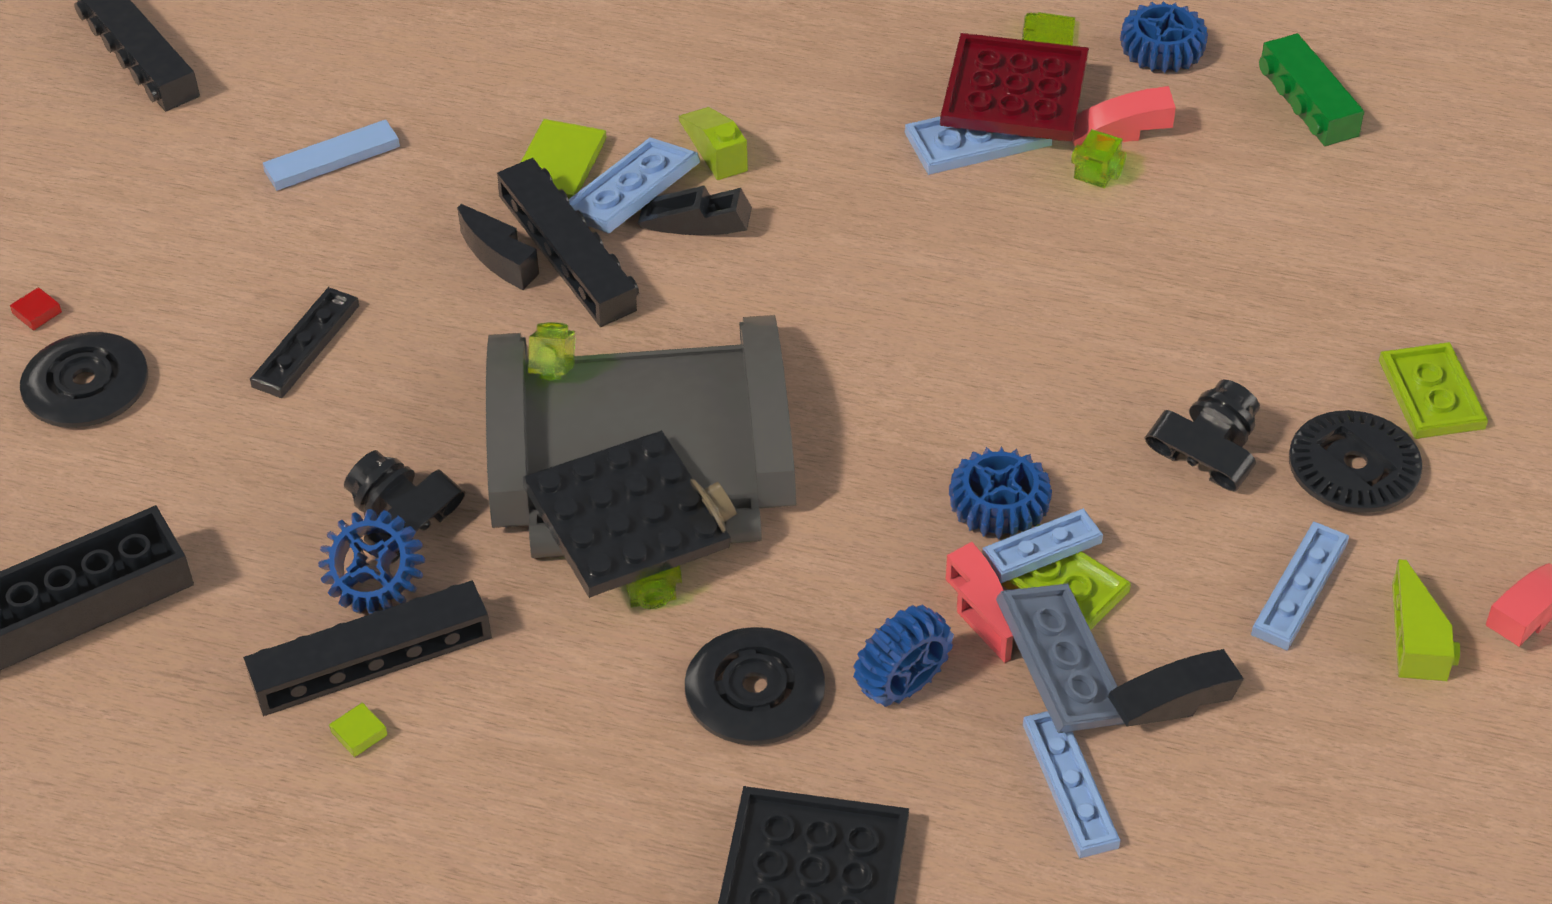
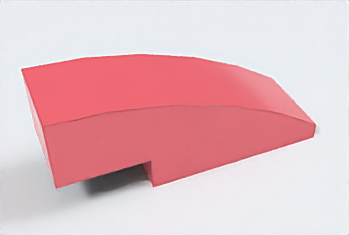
[1072,86,1176,146]
[946,542,1013,663]
[1486,563,1552,647]

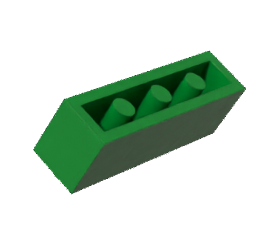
[1259,33,1364,147]

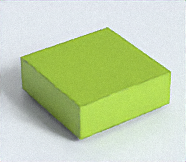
[329,702,388,757]

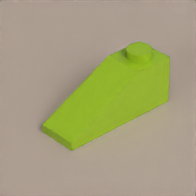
[679,107,748,181]
[1392,559,1460,681]

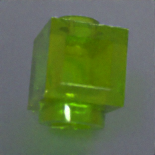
[1071,129,1126,188]
[528,322,575,380]
[626,565,682,609]

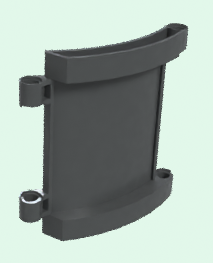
[486,315,796,558]

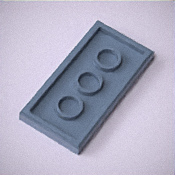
[996,584,1125,733]

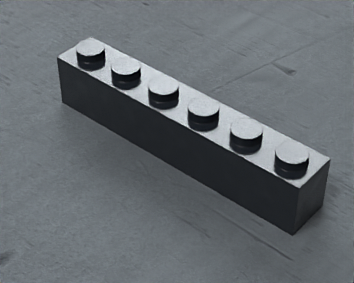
[74,0,200,112]
[497,158,639,327]
[243,580,492,717]

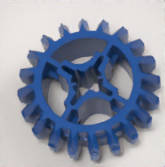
[1120,1,1208,74]
[949,446,1052,540]
[318,509,425,614]
[853,604,954,707]

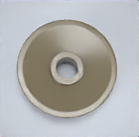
[690,479,737,533]

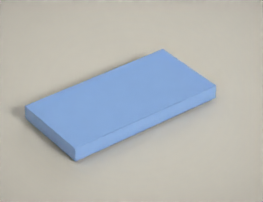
[905,116,1052,175]
[569,137,700,233]

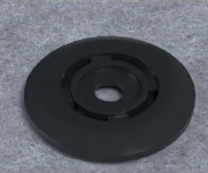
[20,332,148,428]
[1289,410,1423,513]
[685,627,825,745]

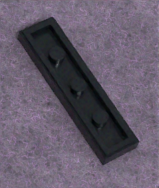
[250,287,359,399]

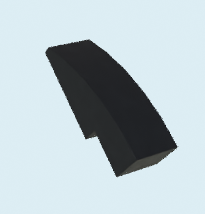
[638,185,752,235]
[457,204,539,290]
[1108,649,1244,727]

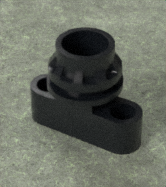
[1145,379,1260,491]
[344,450,466,564]

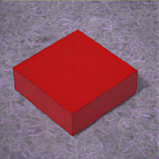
[10,287,62,331]

